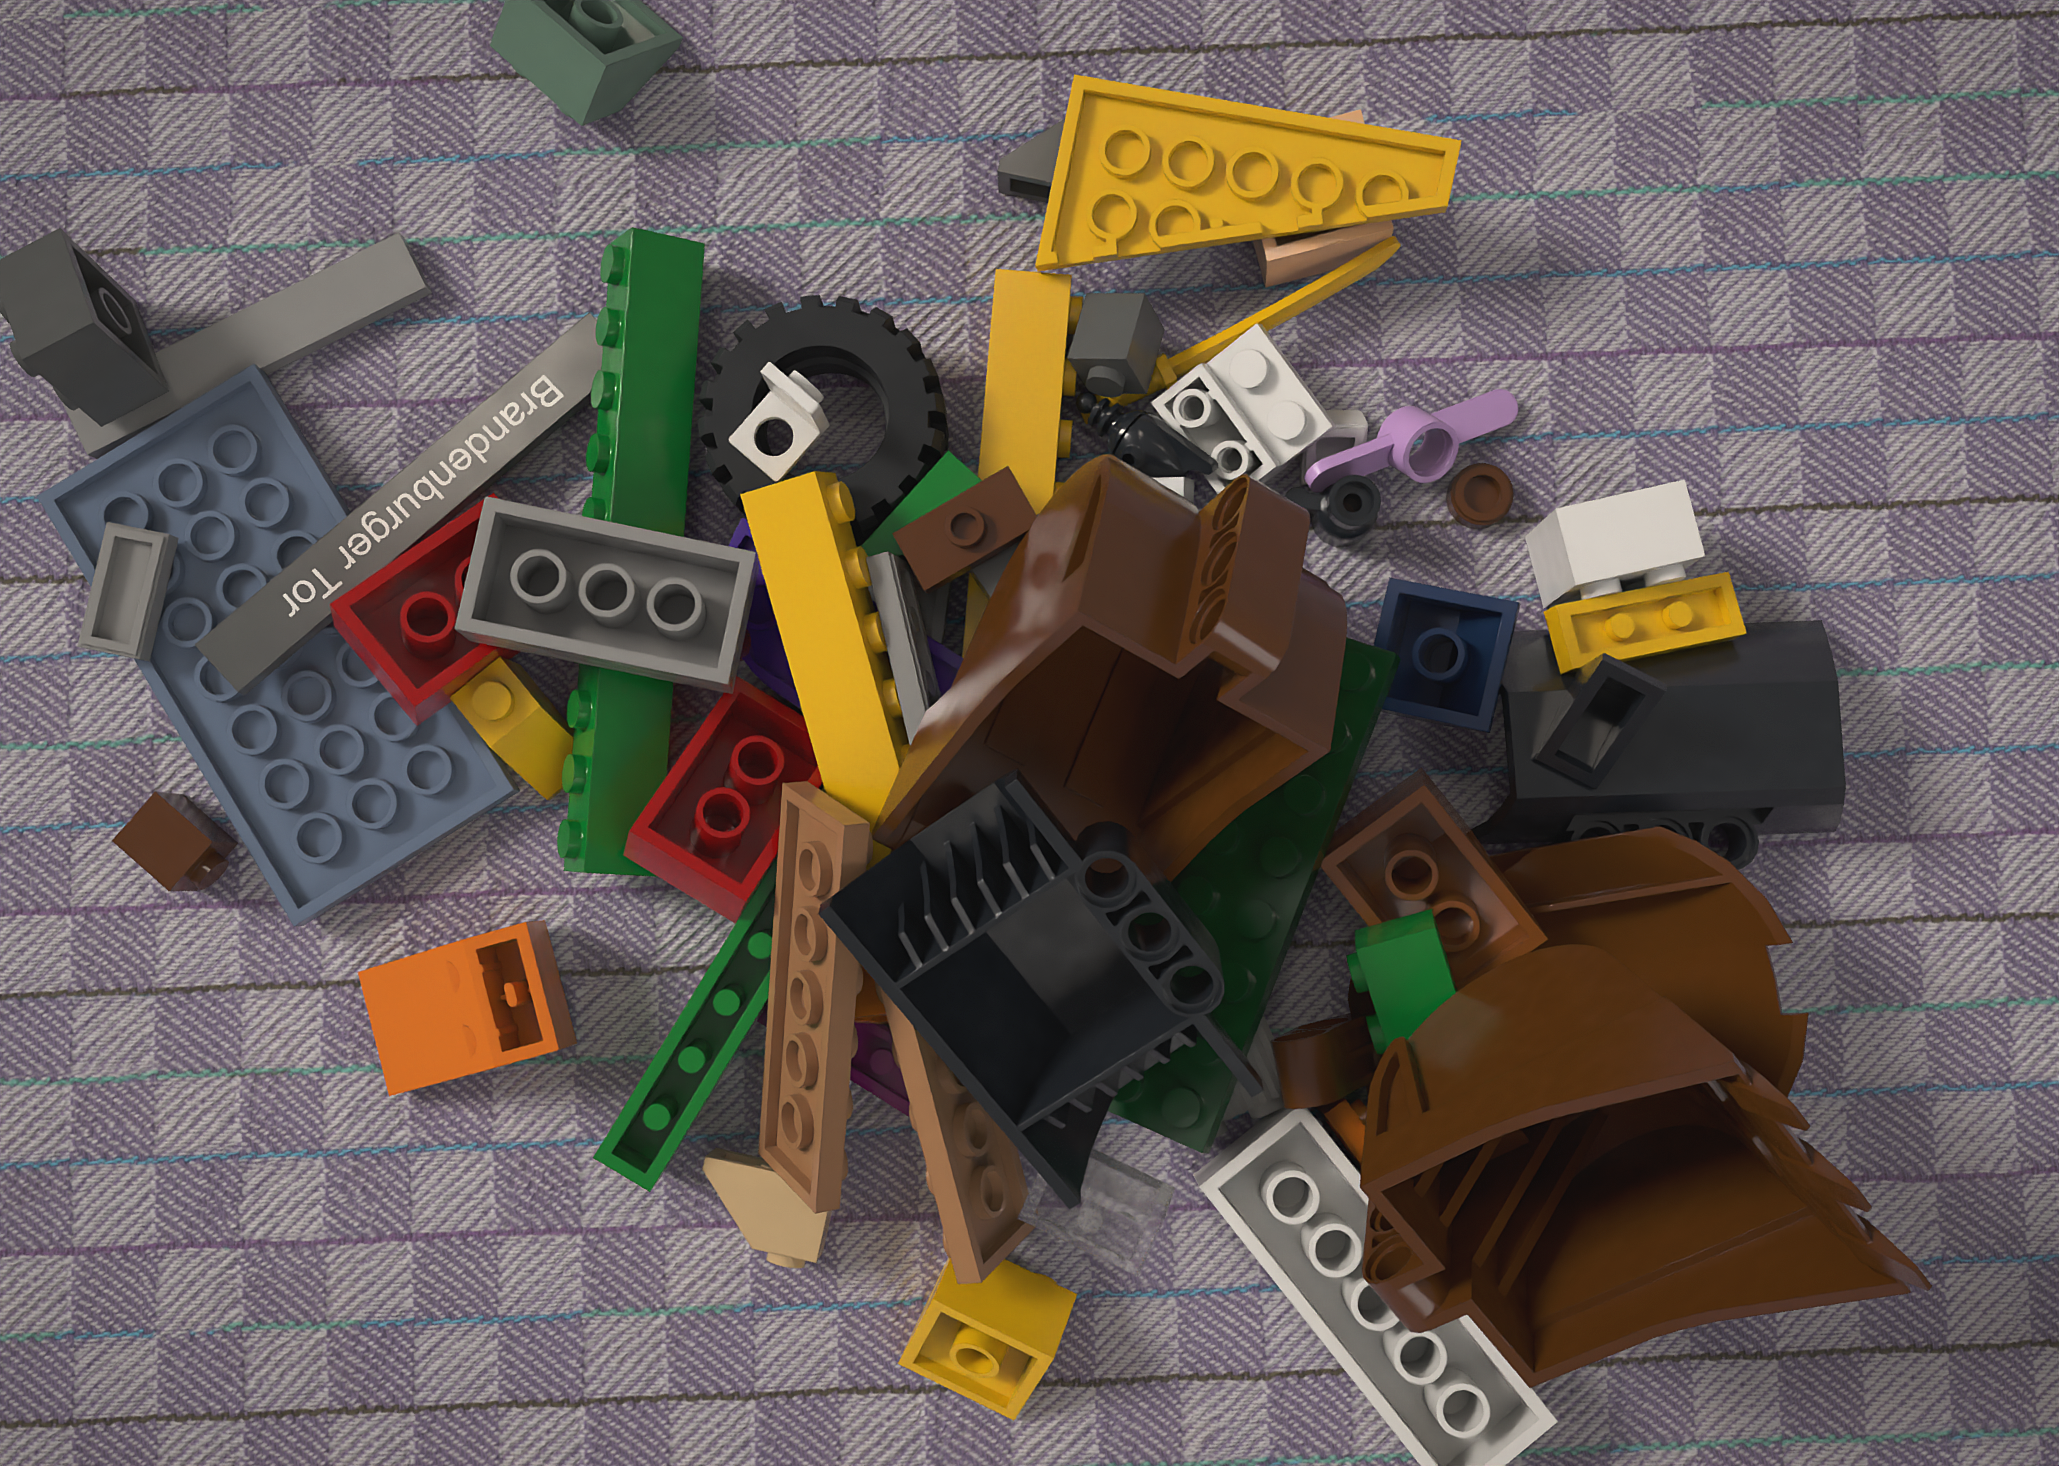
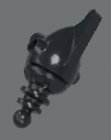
[1076,392,1218,478]

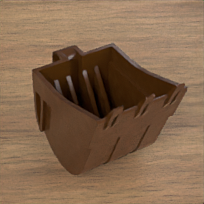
[871,454,1347,921]
[1360,944,1932,1388]

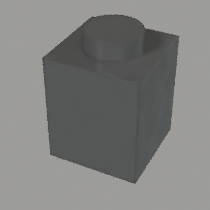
[1068,293,1165,398]

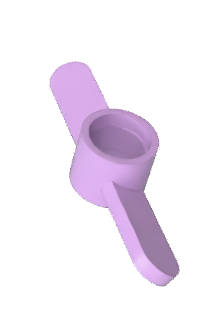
[1304,389,1518,492]

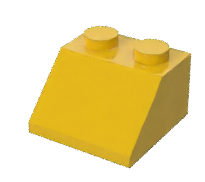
[898,1257,1077,1420]

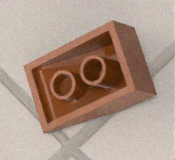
[1321,767,1548,991]

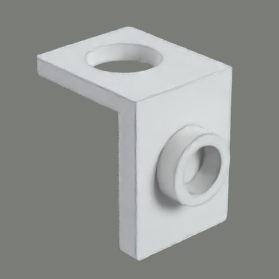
[729,362,830,483]

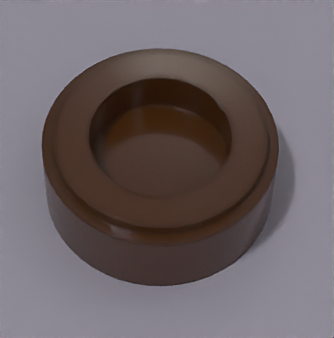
[1446,463,1514,529]

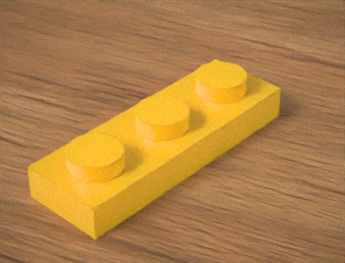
[1544,572,1747,675]

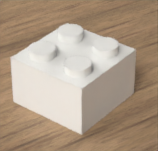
[1525,480,1705,609]

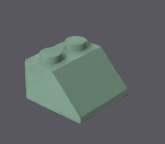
[490,0,683,126]

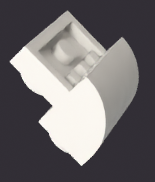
[1151,323,1336,494]

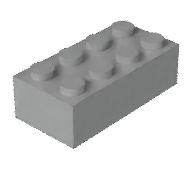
[455,496,759,694]

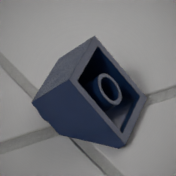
[1373,577,1521,733]

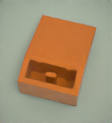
[358,920,577,1096]

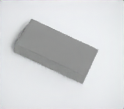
[77,522,179,662]

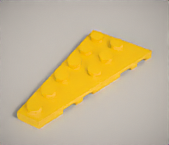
[1035,74,1462,272]

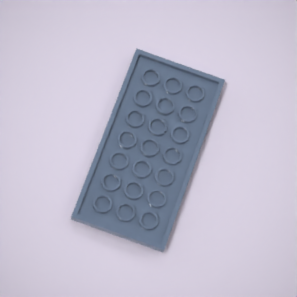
[37,364,520,927]

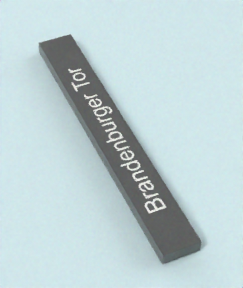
[195,312,603,696]

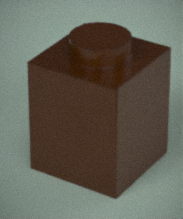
[112,791,238,891]

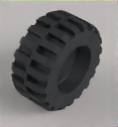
[698,295,949,547]

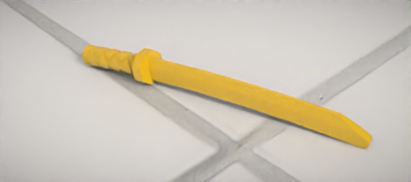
[1080,236,1401,425]

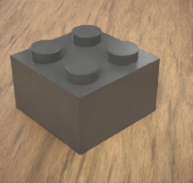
[0,228,169,427]

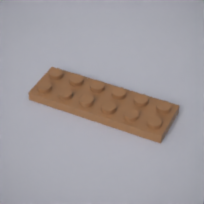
[758,781,873,1214]
[875,981,1037,1284]

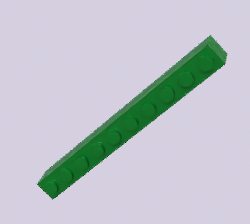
[557,227,705,877]

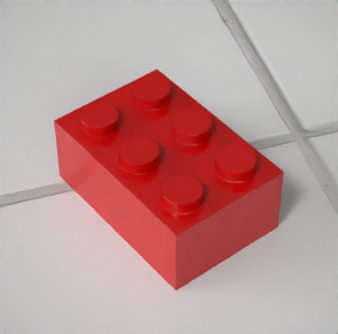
[329,492,521,726]
[623,675,824,924]

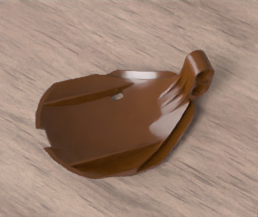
[1270,826,1809,1109]

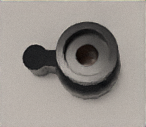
[1284,475,1381,547]

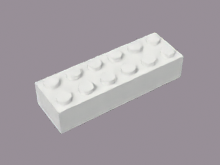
[1193,1107,1558,1466]

